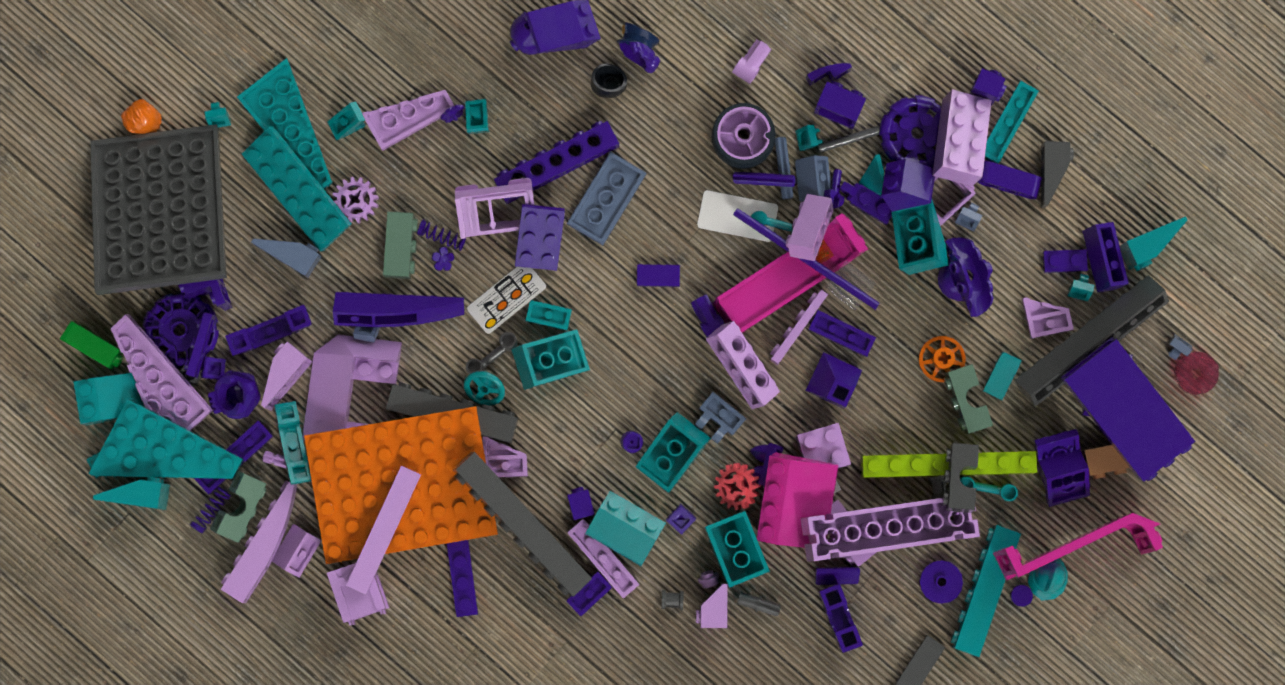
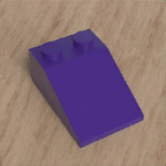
[525,0,601,54]

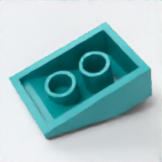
[892,200,948,275]
[1120,216,1187,272]
[511,329,590,390]
[73,373,145,426]
[635,412,711,493]
[93,477,170,510]

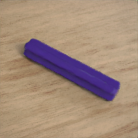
[733,172,796,187]

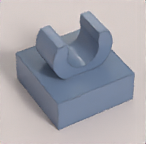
[955,203,983,232]
[1168,333,1193,360]

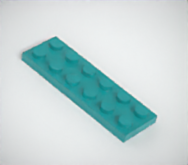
[242,126,352,252]

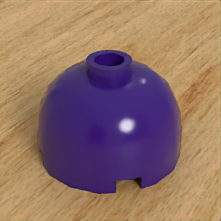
[510,12,538,55]

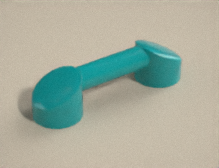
[750,211,793,234]
[960,476,1018,502]

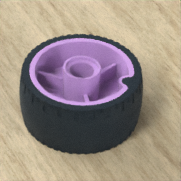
[712,103,776,169]

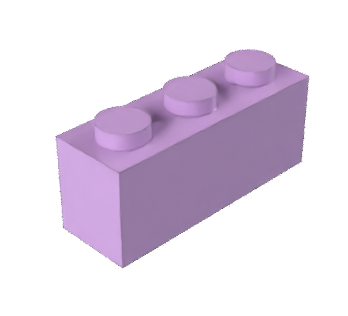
[786,194,834,261]

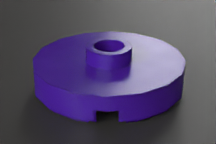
[919,560,963,604]

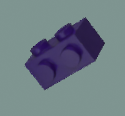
[969,68,1007,106]

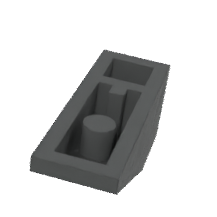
[1041,141,1074,208]

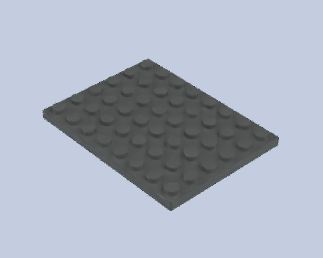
[90,124,227,295]

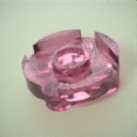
[1174,352,1219,395]

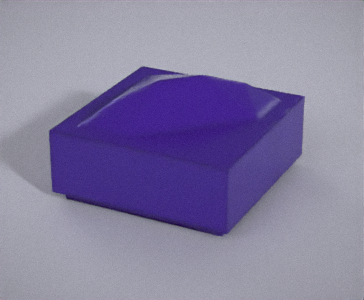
[201,356,226,380]
[666,503,696,535]

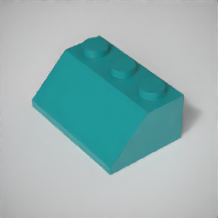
[585,491,666,566]
[704,511,770,588]

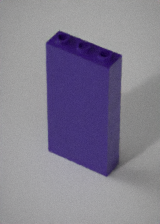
[1060,337,1196,482]

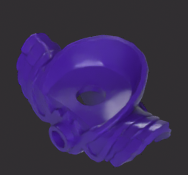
[937,237,994,317]

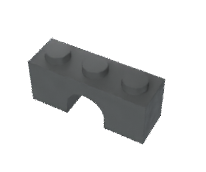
[943,443,979,513]

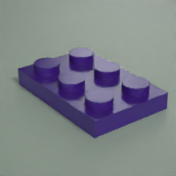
[515,204,565,271]

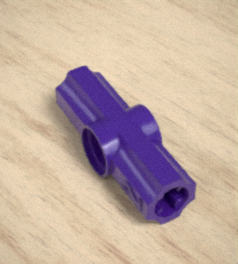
[691,294,725,338]

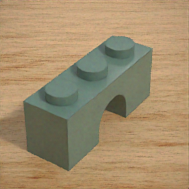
[944,364,993,434]
[210,471,266,543]

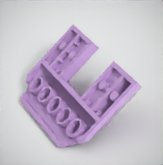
[302,334,402,441]

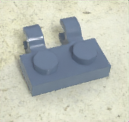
[695,392,746,444]

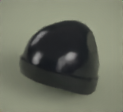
[591,64,627,98]

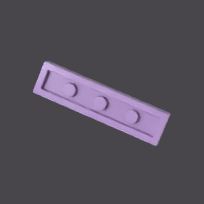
[770,290,828,365]
[567,519,640,598]

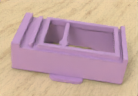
[455,178,535,239]

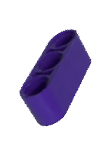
[978,161,1042,200]

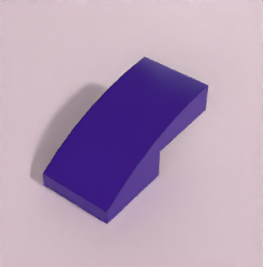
[806,63,852,86]

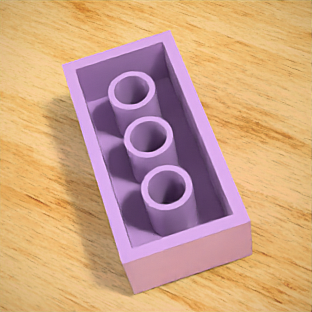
[933,89,992,186]

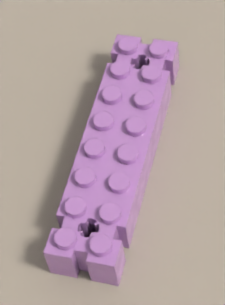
[800,498,980,562]

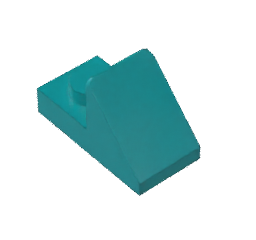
[465,99,490,134]
[327,101,365,140]

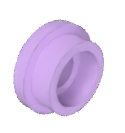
[698,570,719,588]

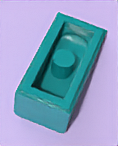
[983,352,1022,400]

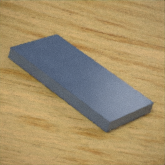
[566,151,647,246]

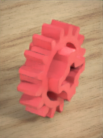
[714,463,761,510]

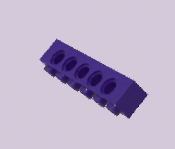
[494,121,620,205]

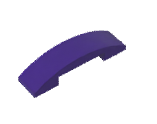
[225,305,312,356]

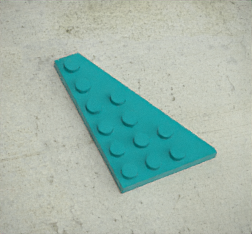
[89,399,244,479]

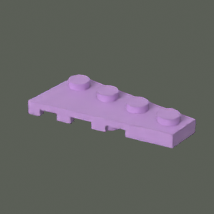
[362,90,454,151]

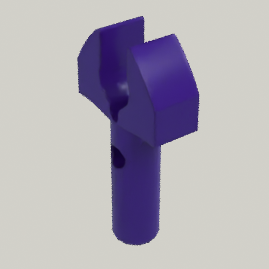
[824,169,845,209]

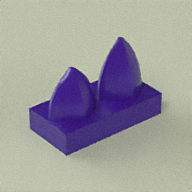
[750,443,784,487]

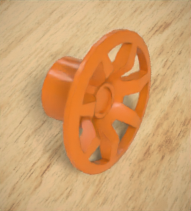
[919,336,966,383]

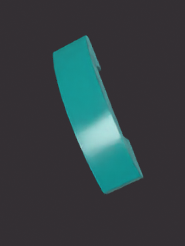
[274,401,312,485]

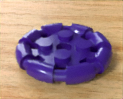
[879,95,942,168]
[142,292,219,369]

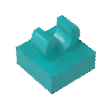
[205,102,231,128]
[795,125,822,151]
[1067,274,1095,302]

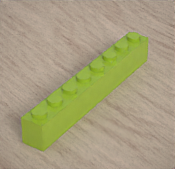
[861,451,1037,479]

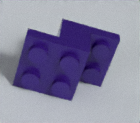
[179,279,233,311]
[1034,429,1090,507]

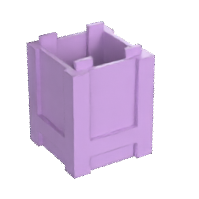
[327,563,390,626]

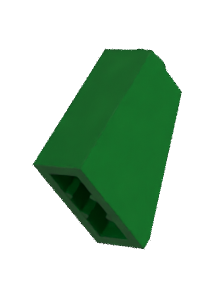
[60,321,124,370]

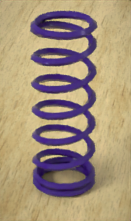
[417,220,466,251]
[190,487,231,534]

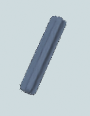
[775,137,794,200]

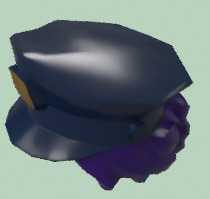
[616,22,660,73]

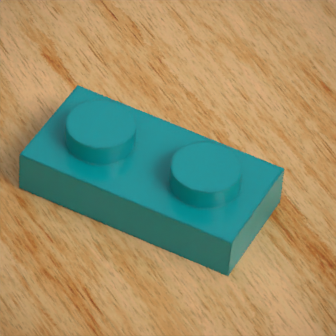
[525,300,572,331]

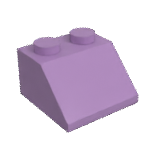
[696,584,728,628]

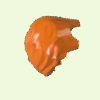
[121,99,162,134]

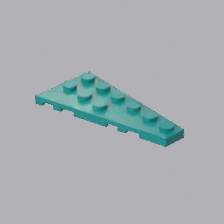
[237,58,333,190]

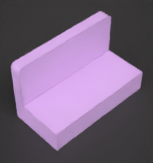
[272,524,322,578]

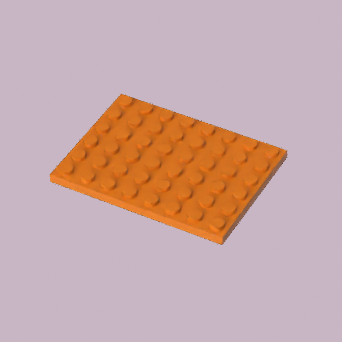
[304,406,498,564]

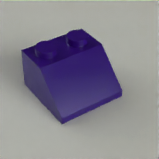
[881,159,935,211]

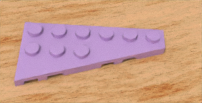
[111,314,213,431]

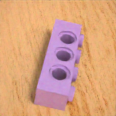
[706,321,780,409]

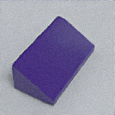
[815,567,860,585]

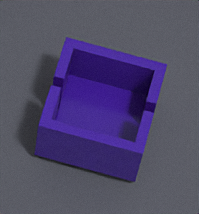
[814,81,866,130]

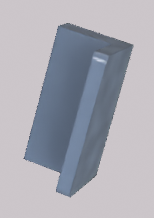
[795,155,831,202]

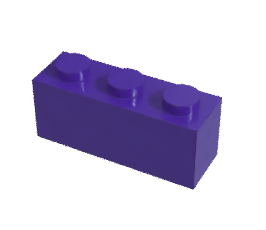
[1082,222,1129,293]

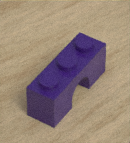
[818,584,863,653]

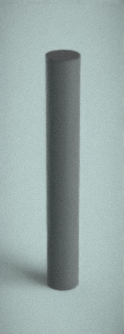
[817,126,880,153]

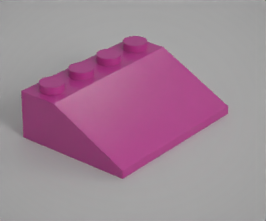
[757,452,839,548]

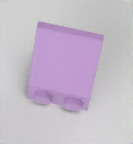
[261,342,313,411]

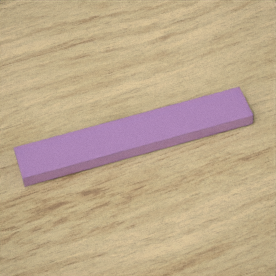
[346,466,421,595]

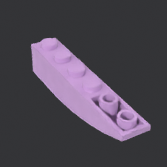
[221,481,297,603]

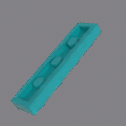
[985,81,1039,164]

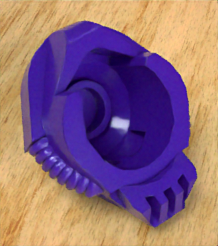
[208,371,261,419]

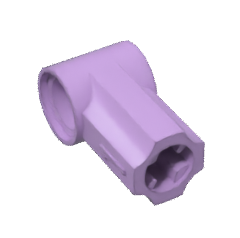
[732,39,771,84]

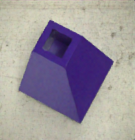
[805,352,862,409]

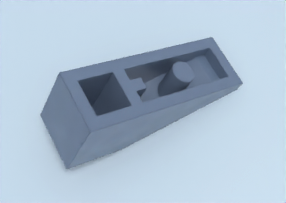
[251,239,321,278]

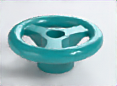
[463,371,505,406]

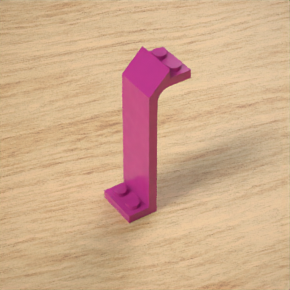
[712,213,868,334]
[993,513,1163,581]

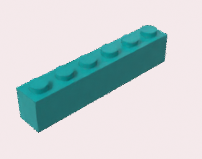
[950,525,1021,657]

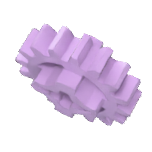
[333,177,379,224]

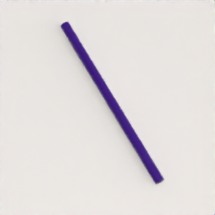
[733,208,880,310]

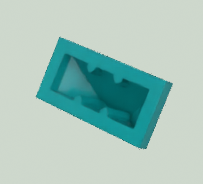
[858,154,885,197]

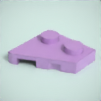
[1021,298,1074,339]
[483,437,528,478]

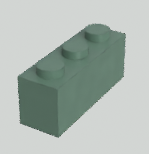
[383,212,418,279]

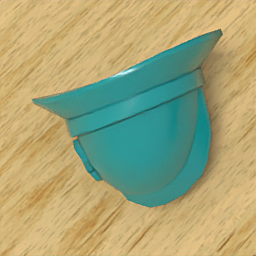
[1028,558,1068,601]

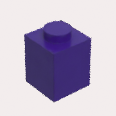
[567,487,595,521]

